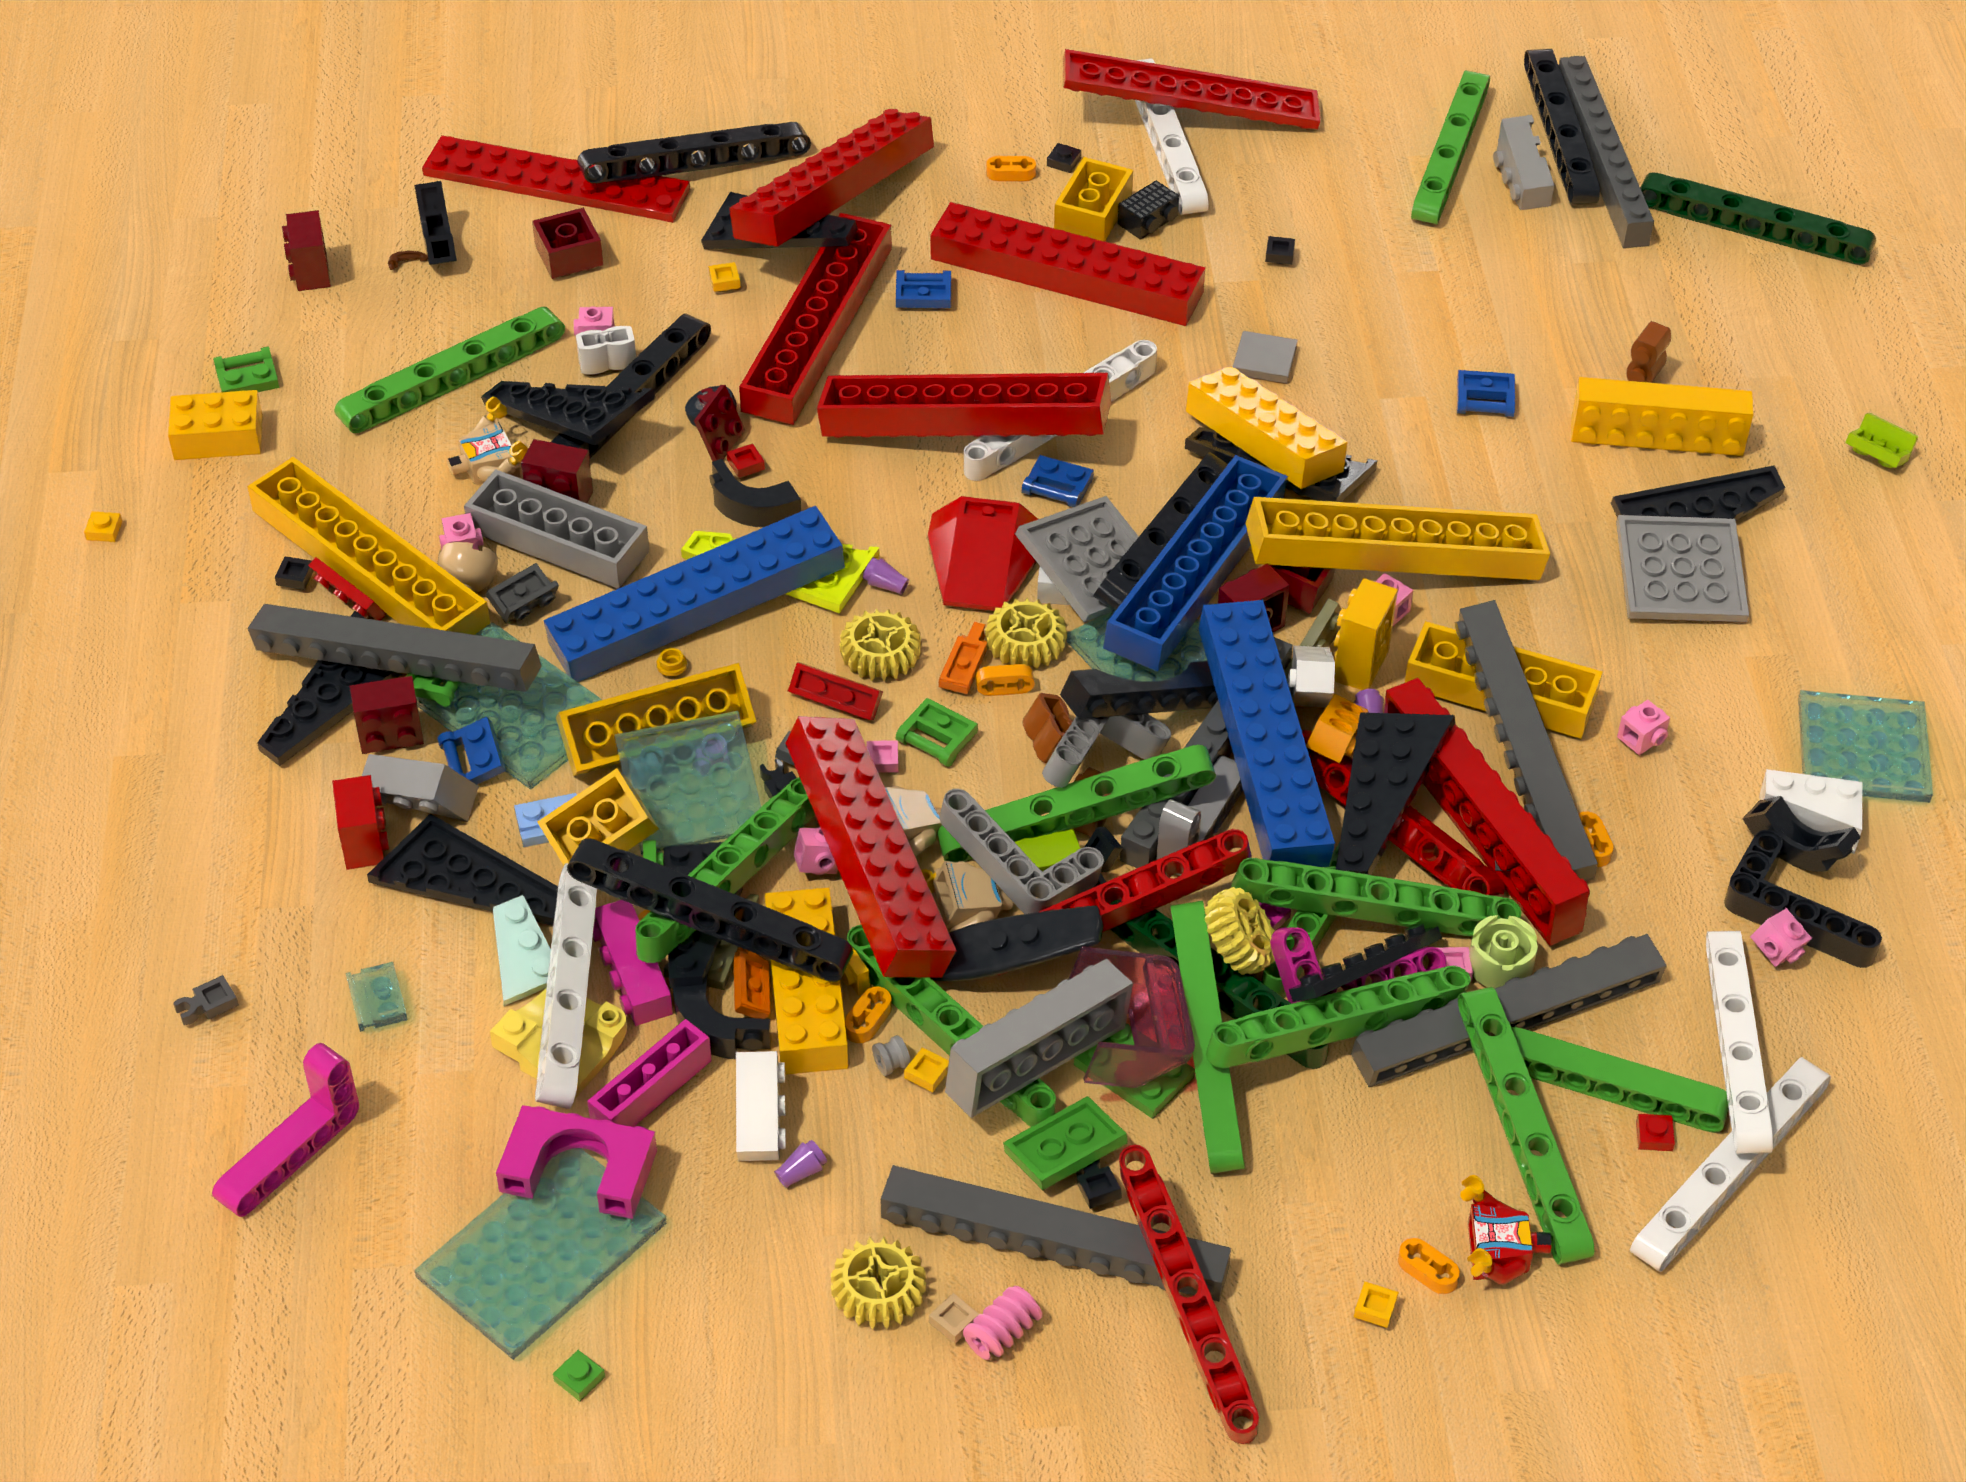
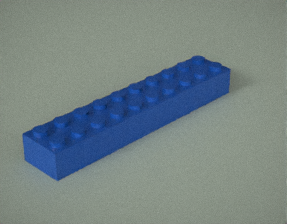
[1103,455,1288,672]
[543,506,845,684]
[1199,600,1335,867]

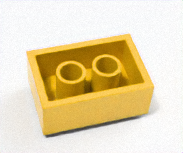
[1054,157,1134,241]
[168,390,263,460]
[1333,578,1398,690]
[537,768,659,866]

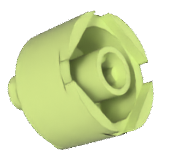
[1469,915,1538,988]

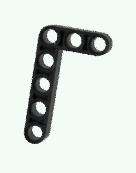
[1724,830,1882,968]

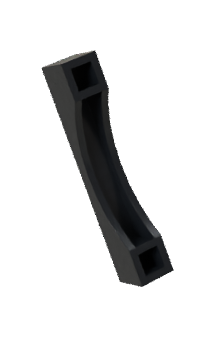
[1060,661,1218,719]

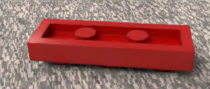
[308,557,386,621]
[788,662,883,720]

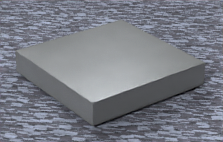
[1233,331,1298,384]

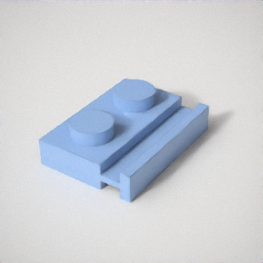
[514,793,577,848]

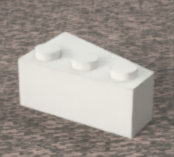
[1286,645,1335,708]
[1759,769,1862,854]
[736,1051,786,1161]

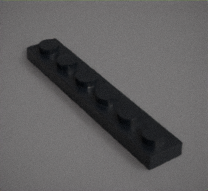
[1289,924,1442,1002]

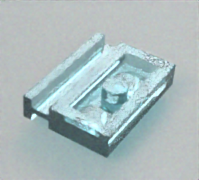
[346,962,408,1032]

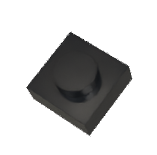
[1047,143,1081,173]
[1265,236,1295,265]
[275,556,313,590]
[1085,827,1123,872]

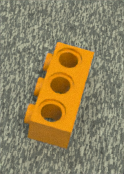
[1306,694,1368,763]

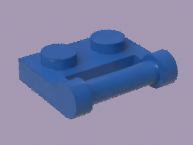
[896,270,951,308]
[1456,370,1515,417]
[1021,455,1094,507]
[437,717,506,785]

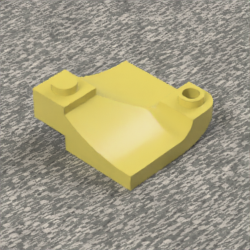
[490,988,627,1100]

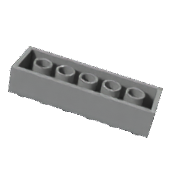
[464,469,649,589]
[945,958,1133,1118]

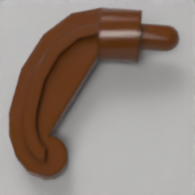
[388,250,427,270]

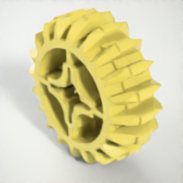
[985,597,1067,669]
[839,608,921,681]
[1205,887,1275,975]
[831,1236,926,1330]

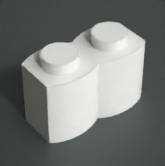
[576,326,636,375]

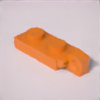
[939,622,987,694]
[733,947,770,1019]

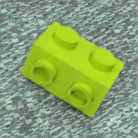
[1845,413,1918,468]

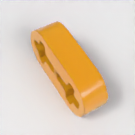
[986,156,1036,181]
[975,664,1035,696]
[1578,811,1614,867]
[845,986,892,1043]
[1398,1238,1460,1294]

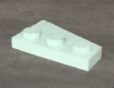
[493,895,551,1006]

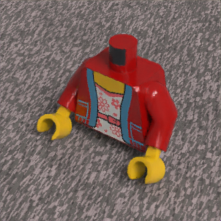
[1460,1175,1551,1285]

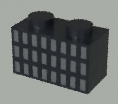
[1118,180,1179,240]

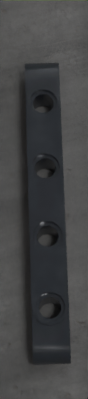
[1524,49,1600,204]
[577,122,811,183]
[551,313,711,459]
[1093,451,1228,611]
[567,838,853,982]

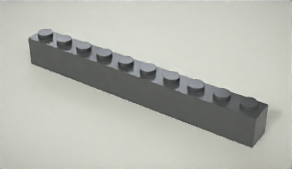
[1559,56,1654,248]
[1455,600,1598,881]
[247,604,542,692]
[1120,637,1293,868]
[1351,934,1667,1087]
[880,1165,1231,1302]

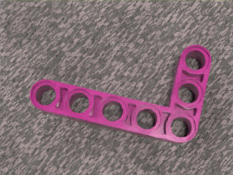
[1270,927,1446,1004]
[212,1043,359,1217]

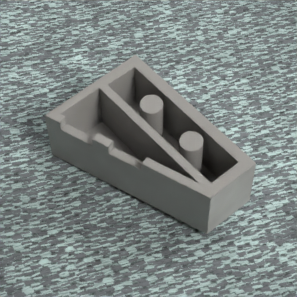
[1493,115,1554,210]
[362,754,479,822]

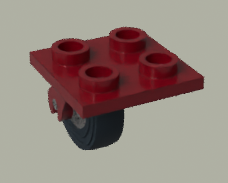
[685,385,745,462]

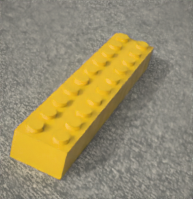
[247,457,491,635]
[1245,497,1550,580]

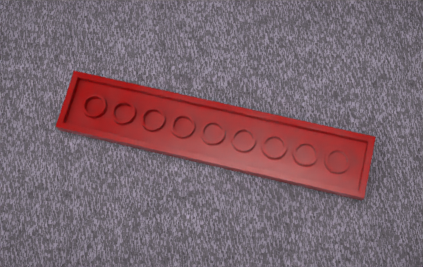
[1063,49,1320,130]
[422,135,690,223]

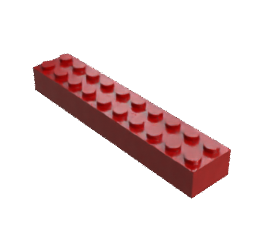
[729,109,934,247]
[930,202,1206,326]
[739,213,892,425]
[817,373,1111,438]
[1384,678,1590,946]
[785,716,956,978]

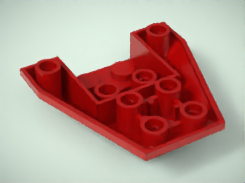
[928,496,1038,611]

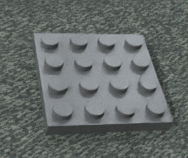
[1015,496,1139,622]
[1616,515,1749,622]

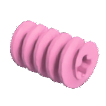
[963,1286,1043,1360]

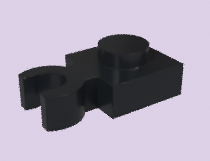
[760,758,796,799]
[1076,1159,1122,1209]

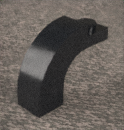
[414,181,457,265]
[709,459,801,527]
[1742,796,1861,872]
[673,974,772,1059]

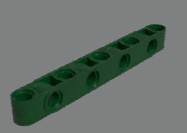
[1640,172,1876,265]
[1110,900,1329,1069]

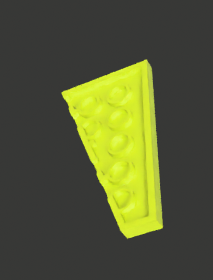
[681,531,880,613]

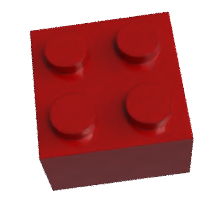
[332,775,389,870]

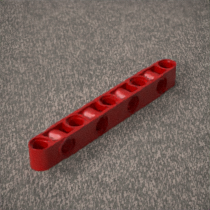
[1302,730,1505,897]
[998,829,1252,975]
[1119,1144,1259,1444]

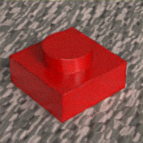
[726,443,765,478]
[1636,1114,1675,1152]

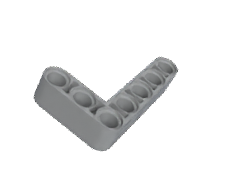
[1042,714,1171,787]
[1157,755,1243,876]
[940,789,1104,914]

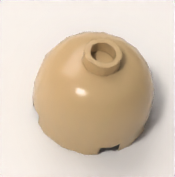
[437,542,499,593]

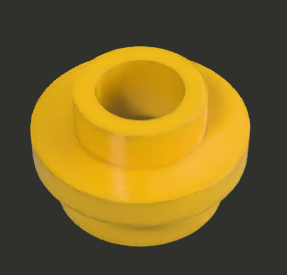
[656,648,687,676]

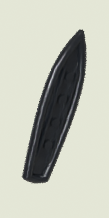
[930,905,1103,981]

